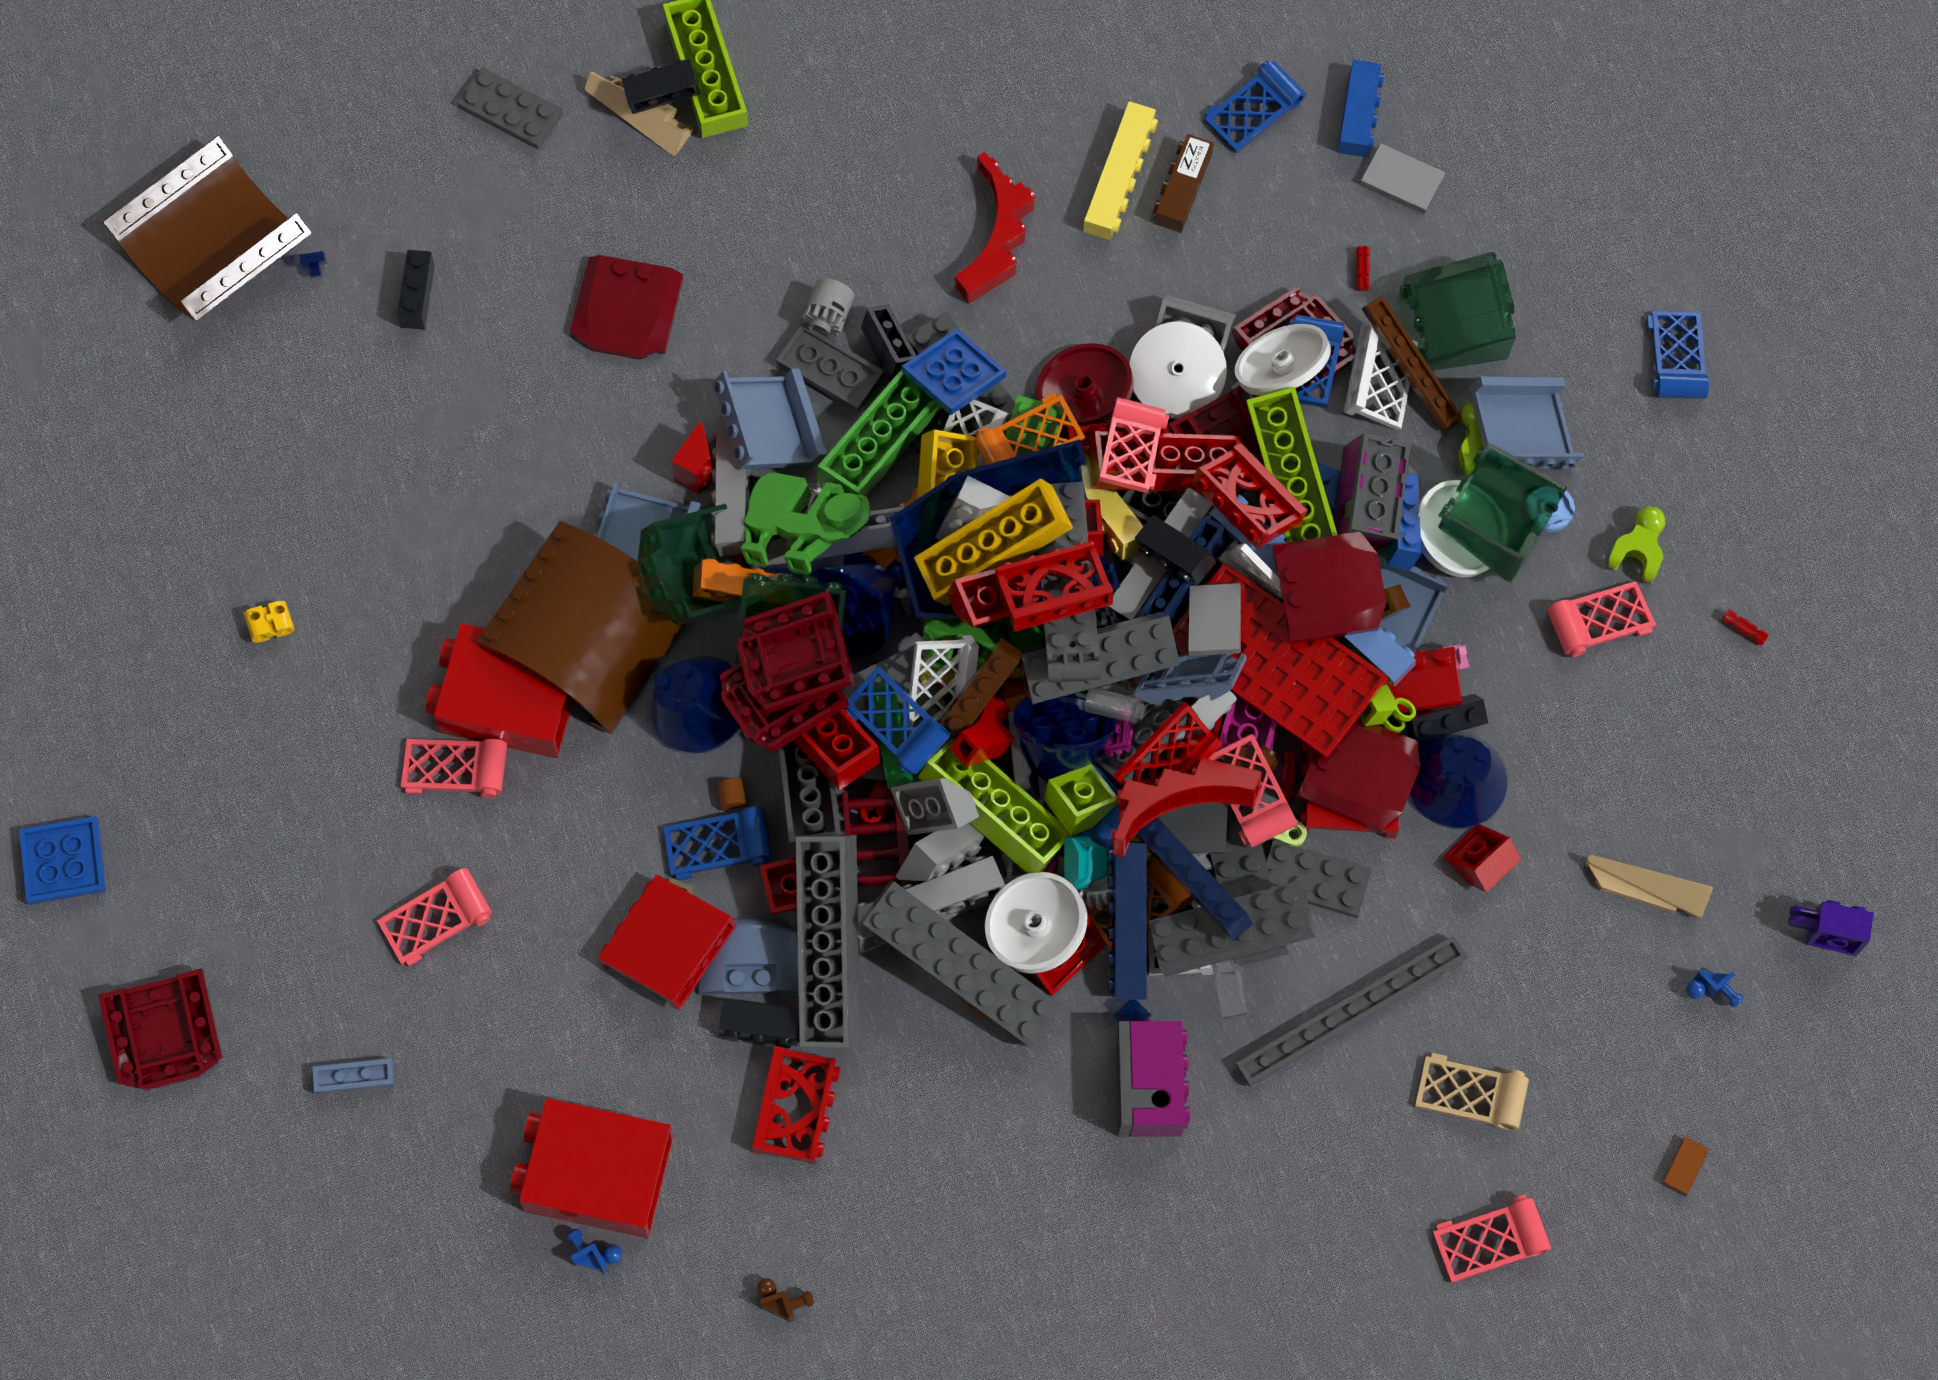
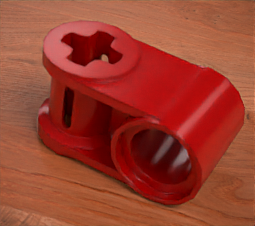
[860,781,894,824]

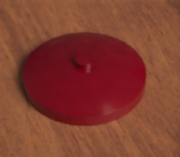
[1036,343,1134,427]

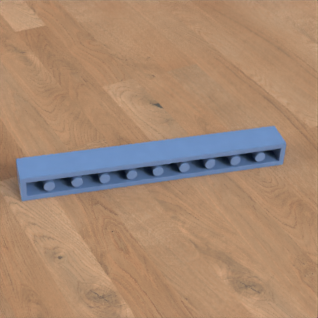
[1210,494,1416,687]

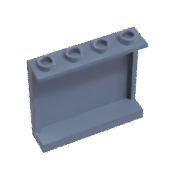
[713,369,827,470]
[1469,376,1585,470]
[593,481,702,593]
[1374,549,1448,652]

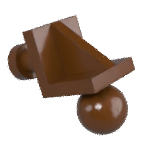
[757,1278,814,1322]

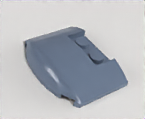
[1134,653,1247,706]
[699,918,799,995]

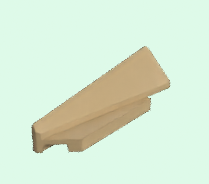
[585,72,694,156]
[1585,855,1713,919]

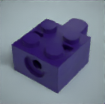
[1788,900,1874,956]

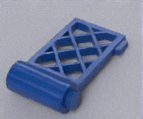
[1204,61,1306,153]
[1647,311,1709,398]
[1290,315,1345,408]
[845,666,951,775]
[663,807,772,880]

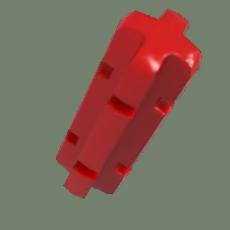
[1356,245,1370,291]
[1722,609,1769,645]
[1281,752,1298,801]

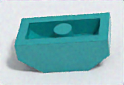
[1064,836,1107,890]

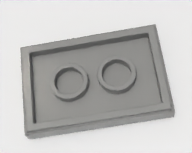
[1360,143,1446,214]
[1189,583,1241,656]

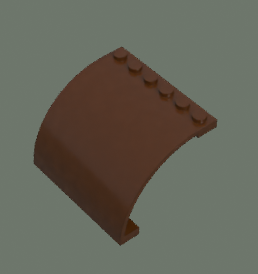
[102,136,311,321]
[477,521,692,734]

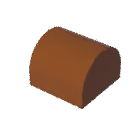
[717,778,747,811]

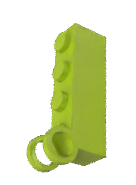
[1333,637,1416,733]

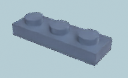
[313,1058,395,1094]

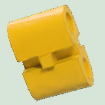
[243,601,295,643]

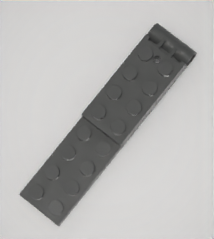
[1038,482,1101,683]

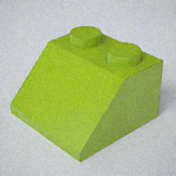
[1044,763,1117,836]

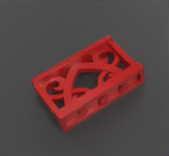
[1192,443,1307,550]
[995,541,1113,632]
[752,1046,841,1165]

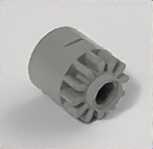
[802,278,855,336]

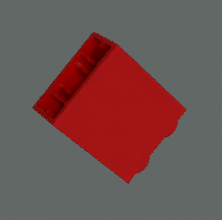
[425,623,574,759]
[510,1098,674,1239]

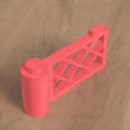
[1099,397,1169,493]
[1546,581,1656,658]
[1208,734,1298,848]
[401,739,507,798]
[377,868,492,967]
[1433,1195,1552,1283]

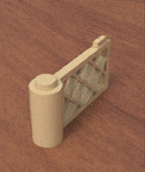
[1415,1053,1529,1131]

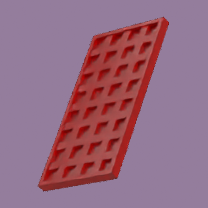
[1172,563,1388,759]

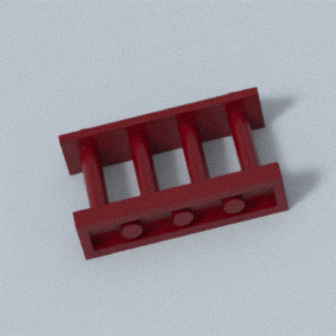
[837,791,911,887]

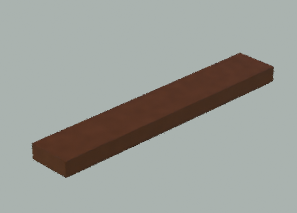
[1362,295,1461,431]

